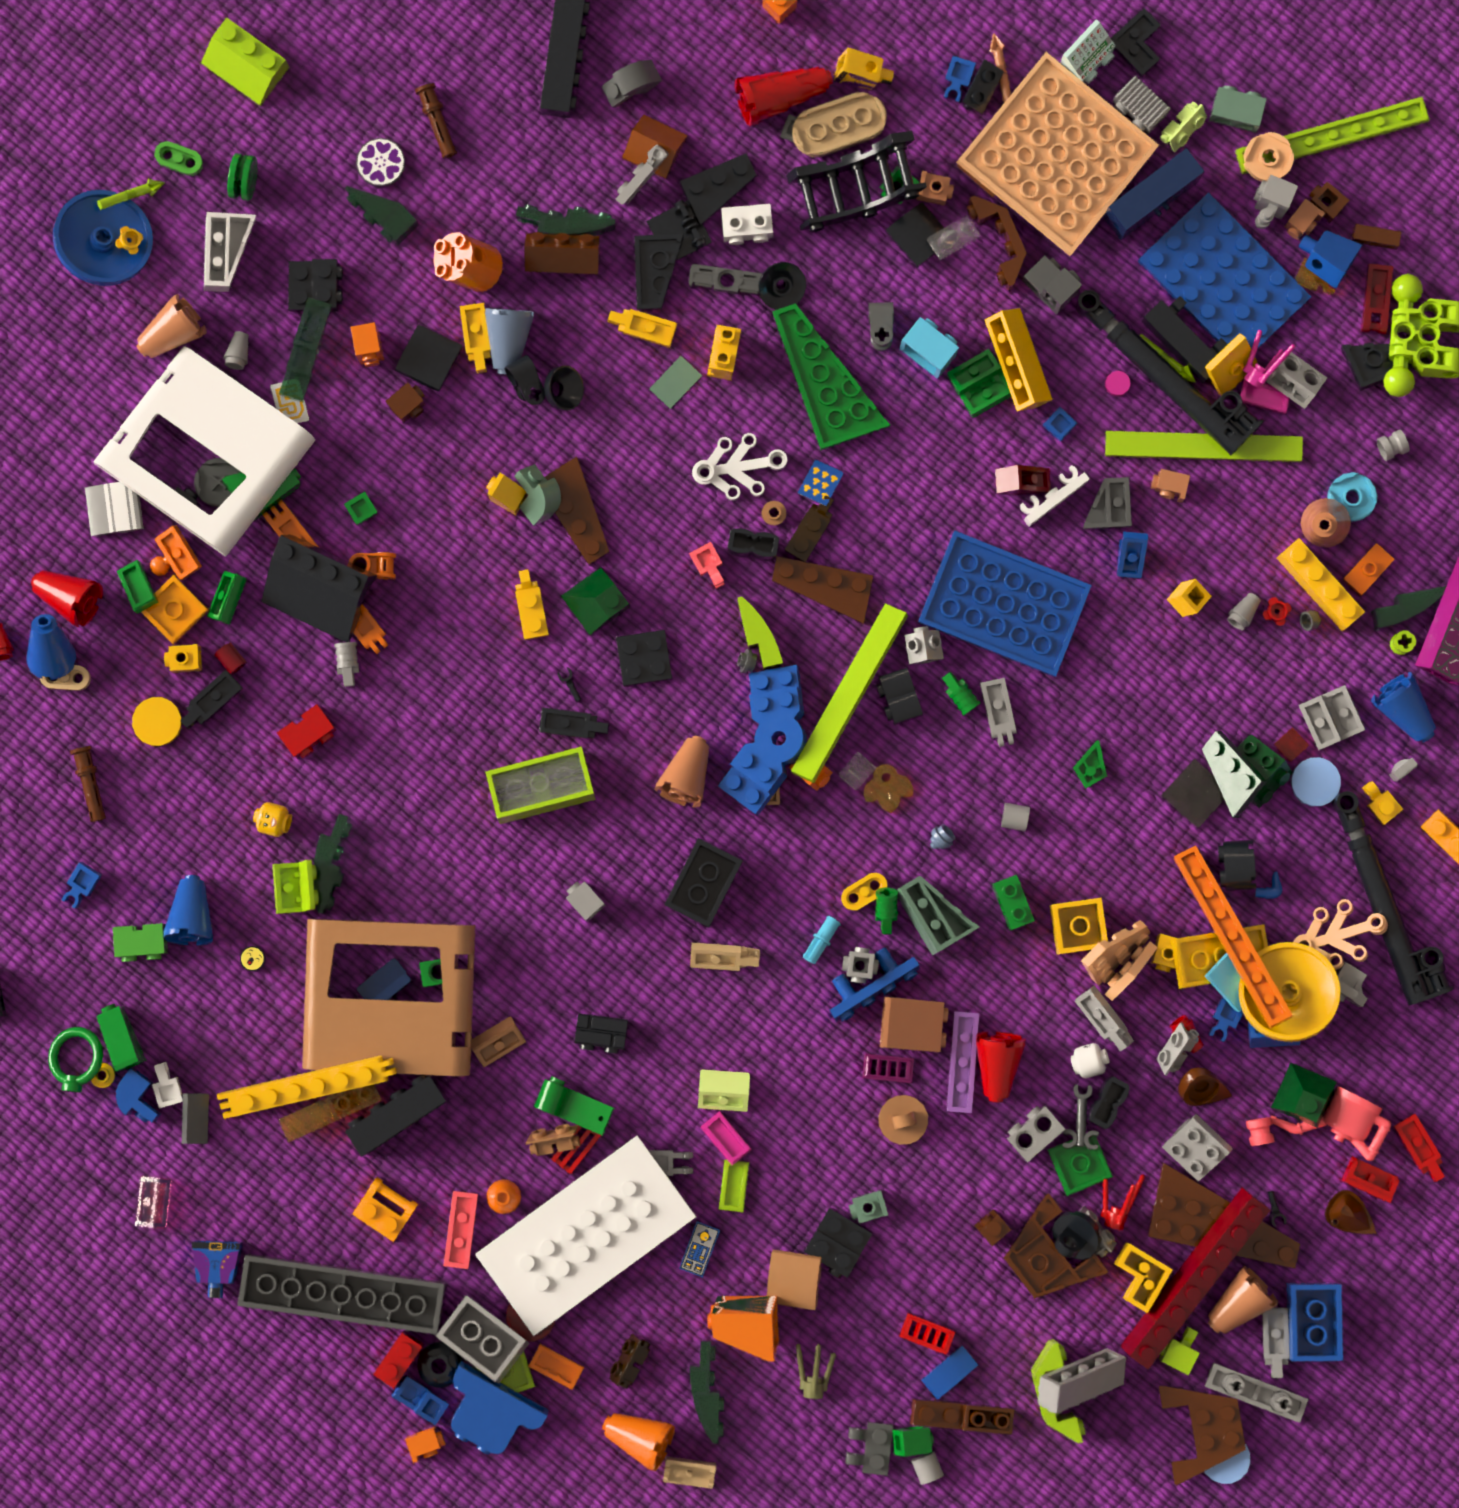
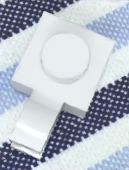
[152,1062,183,1108]

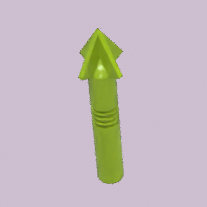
[97,178,165,210]
[1139,333,1196,382]

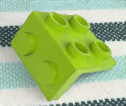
[272,860,318,914]

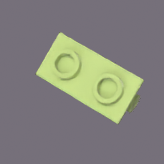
[1160,102,1207,153]

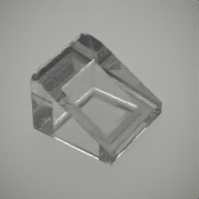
[839,752,876,790]

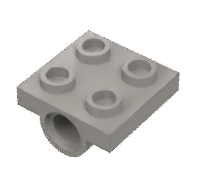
[1162,1114,1233,1182]

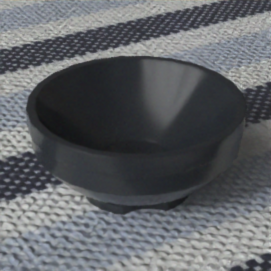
[544,365,584,411]
[417,1342,463,1388]

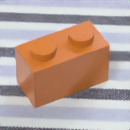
[350,322,384,367]

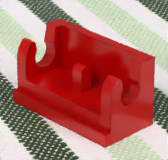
[1341,1156,1400,1203]

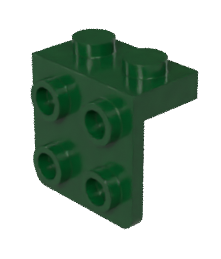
[1237,735,1293,808]

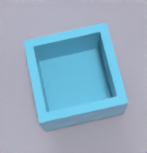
[900,317,959,379]

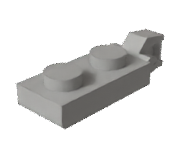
[616,144,669,205]
[1075,985,1134,1051]
[1262,1308,1290,1378]

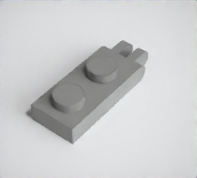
[980,678,1017,747]

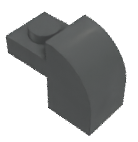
[601,59,662,108]

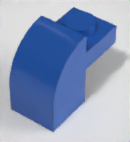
[116,1068,161,1123]

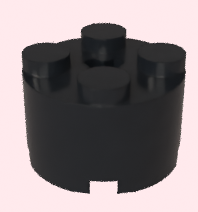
[1218,840,1256,891]

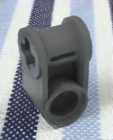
[869,302,894,351]

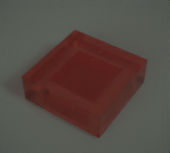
[1273,727,1309,762]

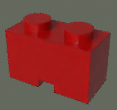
[277,704,336,759]
[373,1330,425,1389]

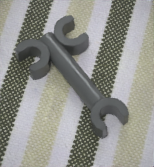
[1063,1084,1099,1151]

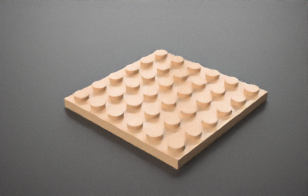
[956,52,1159,256]

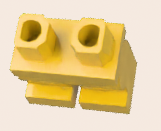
[707,325,741,381]

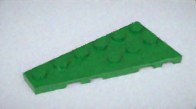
[772,303,891,450]

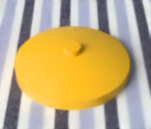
[1239,942,1340,1042]

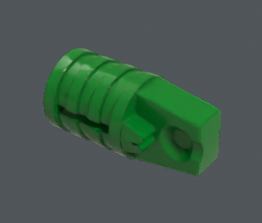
[942,672,981,716]
[875,887,898,934]

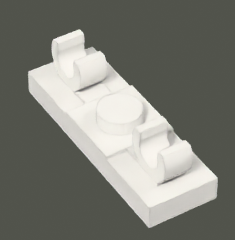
[1020,466,1089,527]

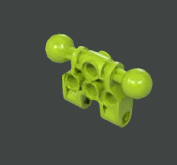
[1383,274,1459,397]

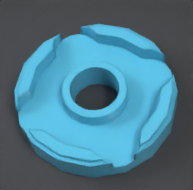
[1327,472,1377,522]

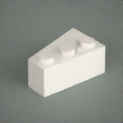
[204,212,256,292]

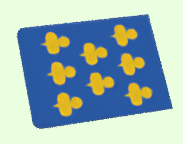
[798,460,843,506]

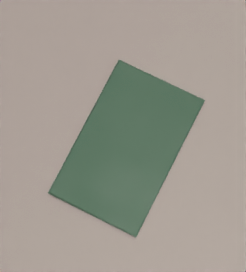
[649,356,702,409]

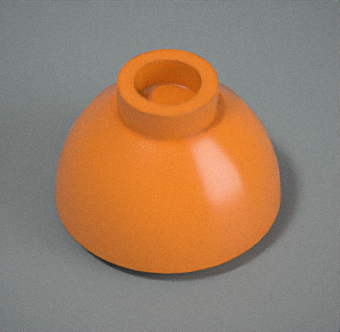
[486,1179,521,1214]

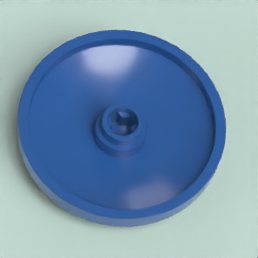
[53,190,153,286]

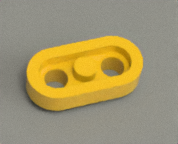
[841,873,887,911]

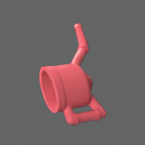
[1271,1086,1391,1161]

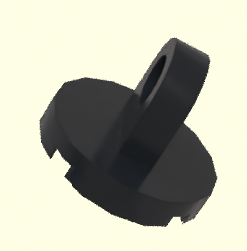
[1052,1211,1102,1260]

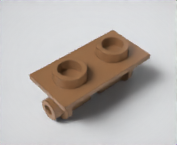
[525,1124,580,1156]

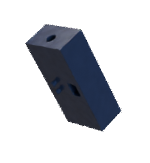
[1103,148,1204,240]

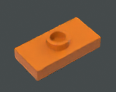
[1342,543,1395,596]
[528,1344,584,1390]

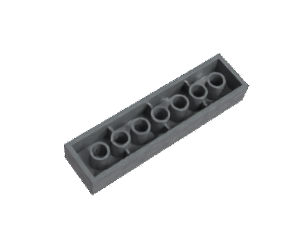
[238,1254,447,1334]

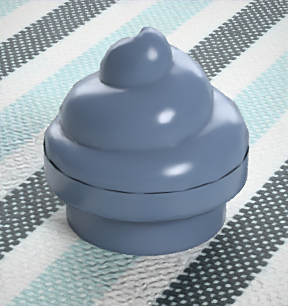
[930,824,955,849]

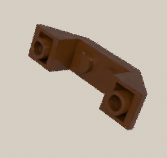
[967,196,1027,291]

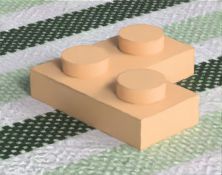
[1105,941,1158,1001]

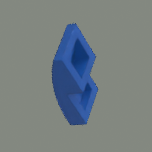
[921,1346,978,1399]
[392,1374,449,1426]

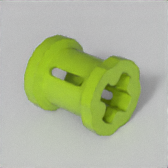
[1390,630,1416,655]

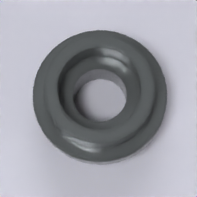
[737,649,757,673]

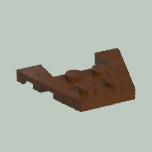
[1003,1193,1108,1298]
[1158,1386,1246,1485]

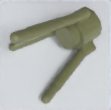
[796,1344,836,1399]

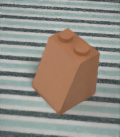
[880,997,948,1052]

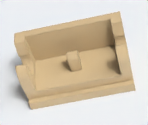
[663,1456,716,1489]

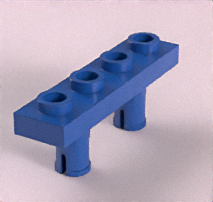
[830,947,920,1022]

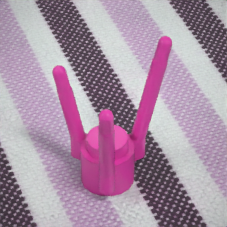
[1243,330,1295,389]

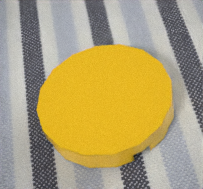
[132,697,182,746]

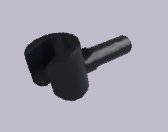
[558,667,581,702]
[1268,1191,1287,1227]

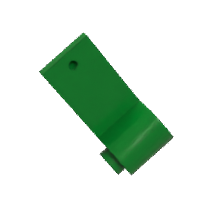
[533,1076,615,1136]

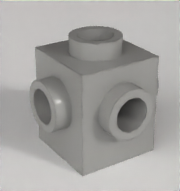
[904,626,944,664]
[842,947,879,984]

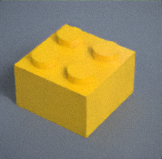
[1049,898,1108,955]

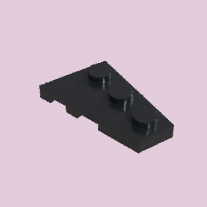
[679,153,756,227]
[634,234,684,310]
[1341,343,1430,391]

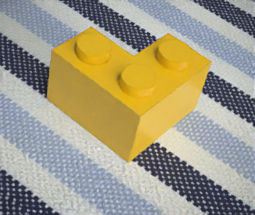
[1114,1242,1172,1313]

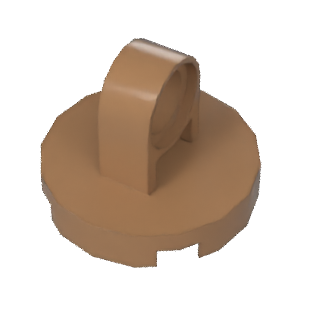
[878,1095,928,1145]

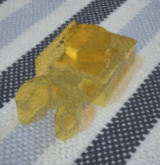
[1294,258,1336,295]

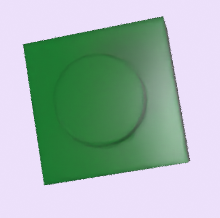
[344,491,378,526]

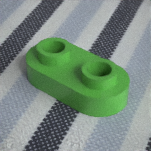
[155,141,203,176]

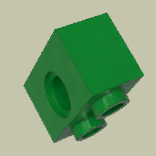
[991,875,1035,931]

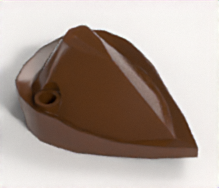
[1178,1067,1232,1106]
[1324,1190,1377,1234]

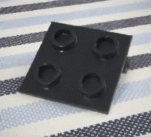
[646,200,712,261]

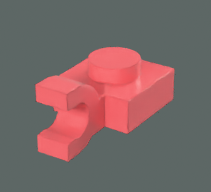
[689,542,725,589]

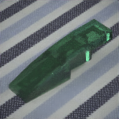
[279,297,332,403]

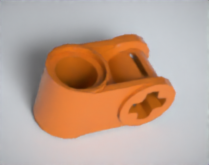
[349,552,396,580]

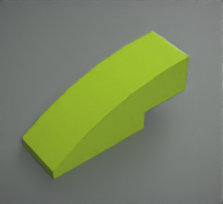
[737,597,783,670]

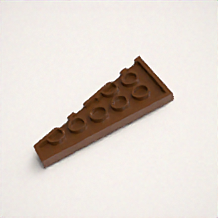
[1147,1163,1300,1268]

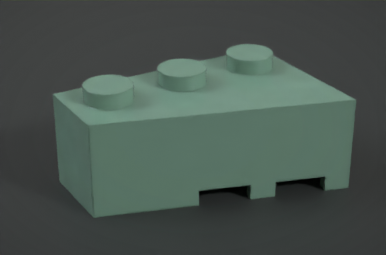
[897,876,979,956]

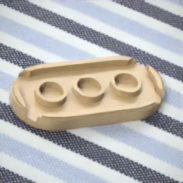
[792,92,887,157]

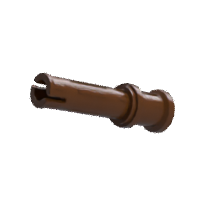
[415,83,457,159]
[70,746,106,822]

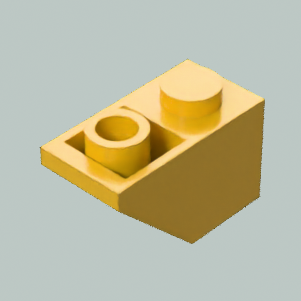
[486,473,528,515]

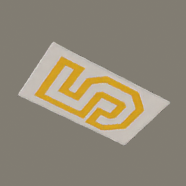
[270,378,309,423]

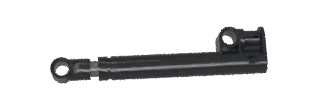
[1076,290,1265,456]
[1332,791,1455,1006]

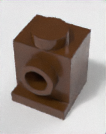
[1309,181,1350,224]
[974,1209,1011,1246]

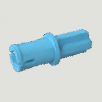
[803,916,841,964]

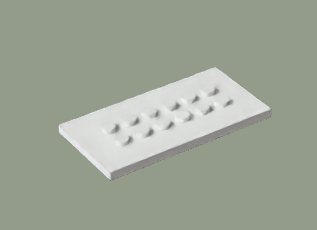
[475,1135,696,1336]

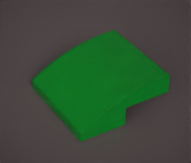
[947,349,1011,418]

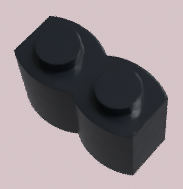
[728,528,779,561]
[876,668,923,725]
[1087,1076,1129,1129]

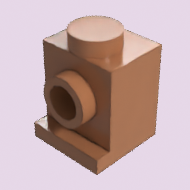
[916,171,954,206]
[1284,199,1325,240]
[1151,469,1190,503]

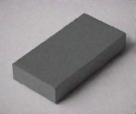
[182,1093,209,1144]

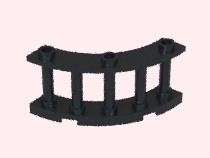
[786,131,927,232]

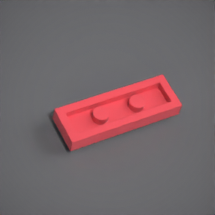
[443,1191,478,1269]

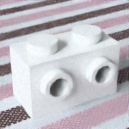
[721,204,773,245]

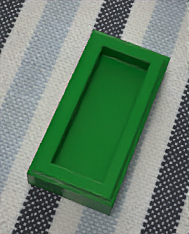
[117,559,158,614]

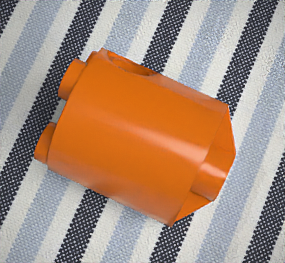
[434,233,503,292]

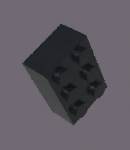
[664,838,743,928]

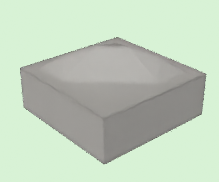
[1389,758,1418,781]

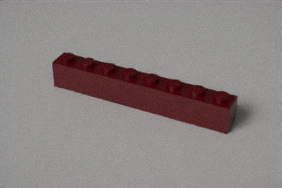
[1120,1187,1271,1369]

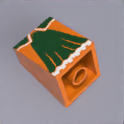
[708,1296,779,1362]

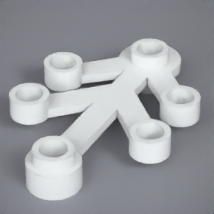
[692,433,787,501]

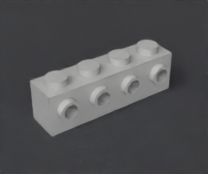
[1038,1348,1126,1413]

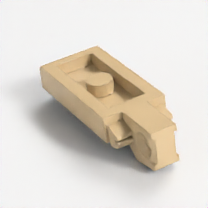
[690,943,760,971]

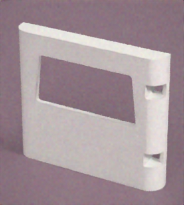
[93,346,315,557]

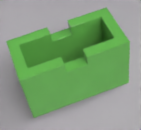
[113,923,168,962]

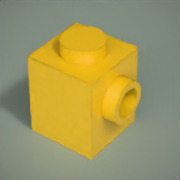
[1167,579,1212,617]
[1150,934,1177,973]

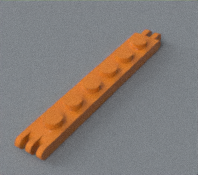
[262,499,388,654]

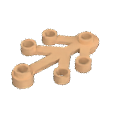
[1294,899,1388,970]

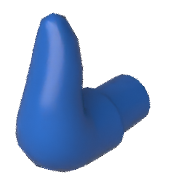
[1255,872,1283,899]

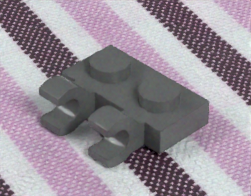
[845,1421,893,1476]

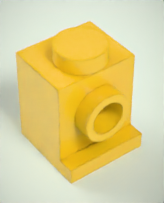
[164,644,202,673]

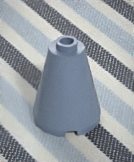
[485,308,534,374]

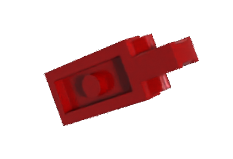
[1393,1114,1445,1182]

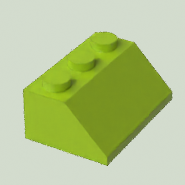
[201,17,289,106]

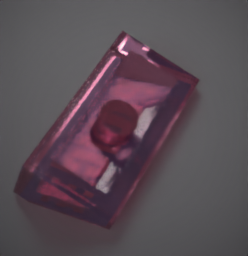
[135,1176,171,1229]

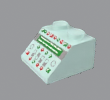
[1061,19,1115,84]

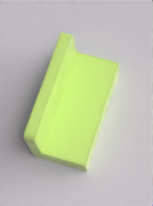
[698,1070,750,1112]

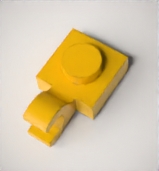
[1362,781,1403,825]

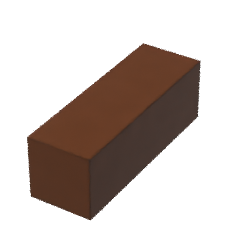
[1351,224,1401,250]

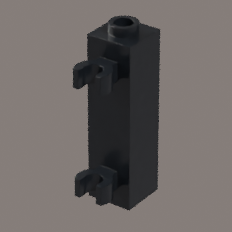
[1141,296,1228,384]

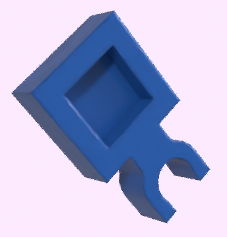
[944,56,976,102]
[61,862,102,909]
[1208,997,1243,1042]

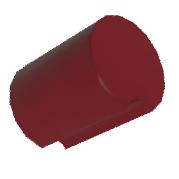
[214,642,247,675]

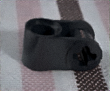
[504,355,545,405]

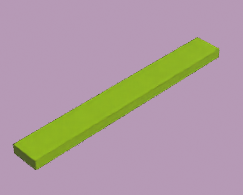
[1235,97,1430,174]
[1105,431,1303,462]
[791,604,908,783]

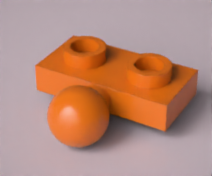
[150,525,202,580]

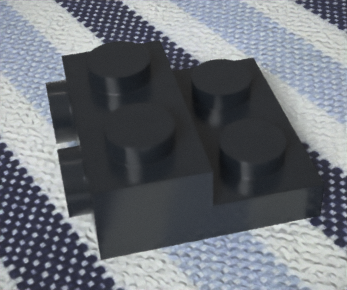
[288,259,343,312]
[804,1208,872,1279]

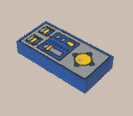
[679,1221,720,1277]

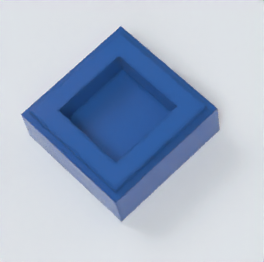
[1042,407,1078,442]

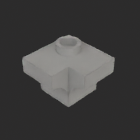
[1336,962,1368,1007]

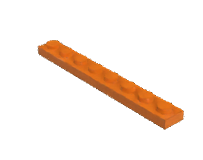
[1174,846,1293,1029]

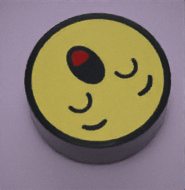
[240,946,266,971]

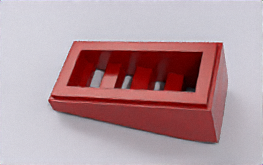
[899,1313,955,1355]

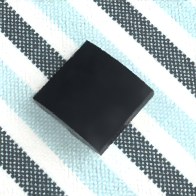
[885,202,954,268]
[395,324,462,392]

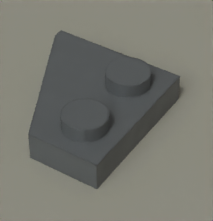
[1083,477,1132,530]

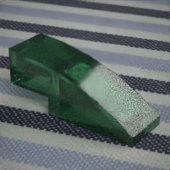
[1371,586,1446,631]

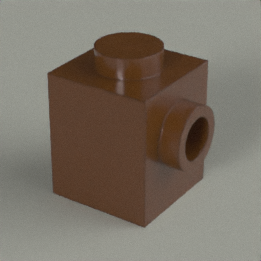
[385,382,426,424]

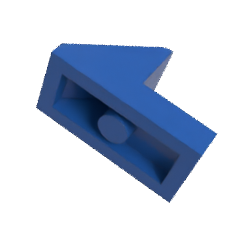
[1117,532,1148,578]

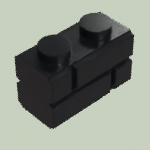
[574,1013,628,1054]

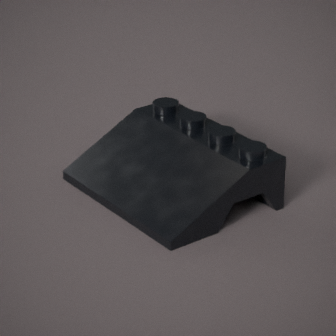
[261,534,377,642]

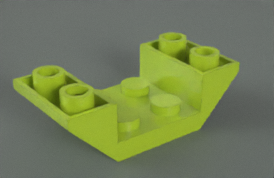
[1030,1339,1086,1443]

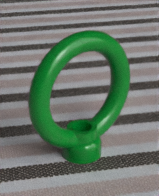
[48,1027,103,1092]

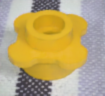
[115,226,143,255]

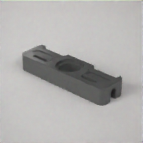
[689,264,763,298]

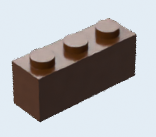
[524,232,600,274]

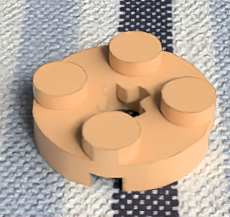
[1244,132,1294,182]

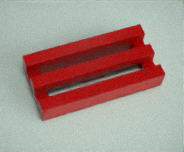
[551,1125,601,1174]

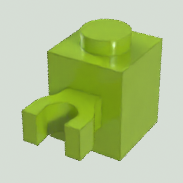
[1159,1326,1200,1376]

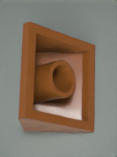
[622,114,687,179]

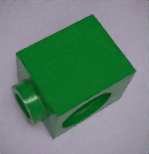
[419,959,442,987]
[892,1426,934,1457]

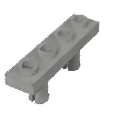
[1204,1363,1308,1423]

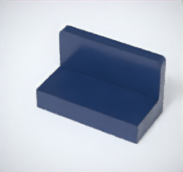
[357,958,413,1000]

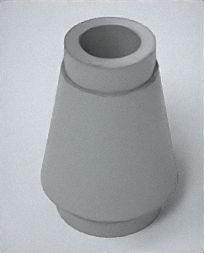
[224,331,249,370]
[1227,593,1261,630]

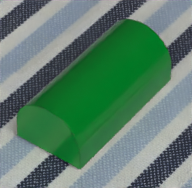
[207,571,247,625]

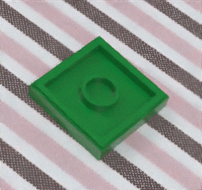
[1047,1130,1113,1196]

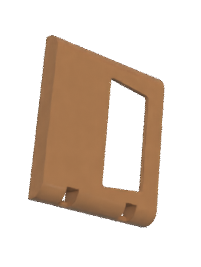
[302,919,476,1076]

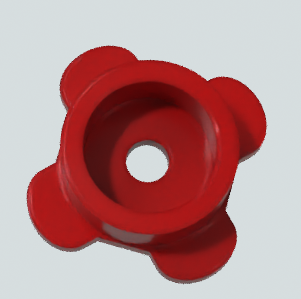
[1263,597,1291,626]

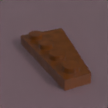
[545,456,610,566]
[772,556,873,625]

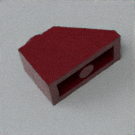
[995,465,1051,495]

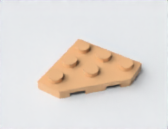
[1081,920,1150,986]

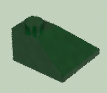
[561,567,630,636]
[1271,1063,1337,1128]

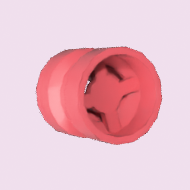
[1246,1117,1275,1146]

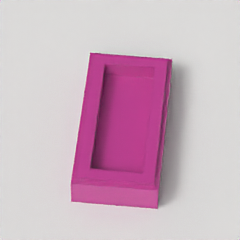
[1240,379,1290,414]
[700,1111,752,1166]

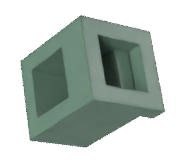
[849,1190,888,1223]

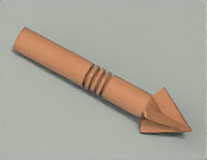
[990,33,1012,103]

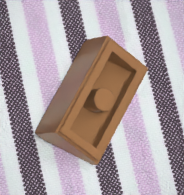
[471,1016,526,1067]

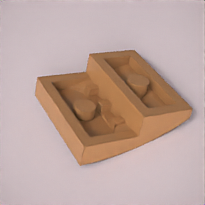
[767,1249,822,1310]

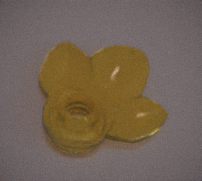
[864,764,913,813]

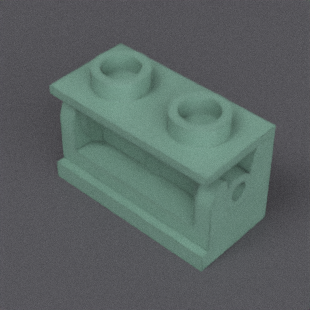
[1209,86,1267,132]

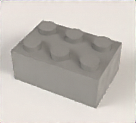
[436,1295,529,1384]

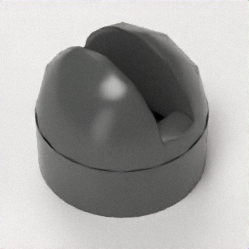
[1300,610,1322,631]

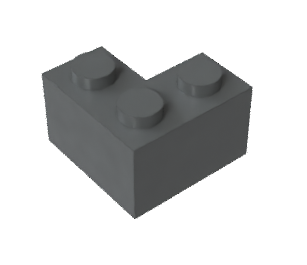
[1022,256,1082,315]

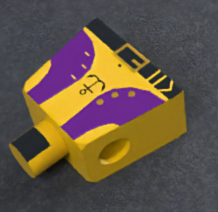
[833,47,894,89]

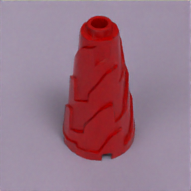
[735,67,833,127]

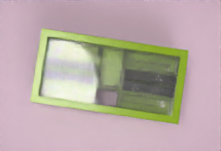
[485,746,596,824]

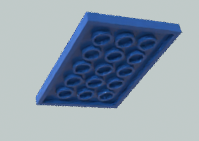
[1138,192,1311,349]
[918,530,1092,677]

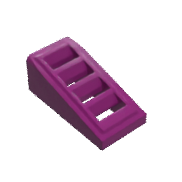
[862,1053,914,1083]

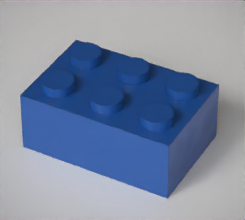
[1286,1283,1343,1361]

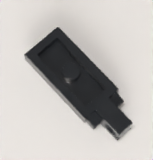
[180,670,243,729]
[539,708,609,739]

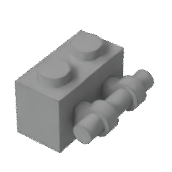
[1253,175,1298,229]

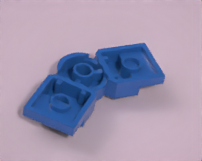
[718,665,808,816]

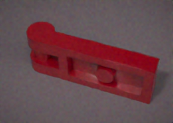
[1361,263,1393,335]

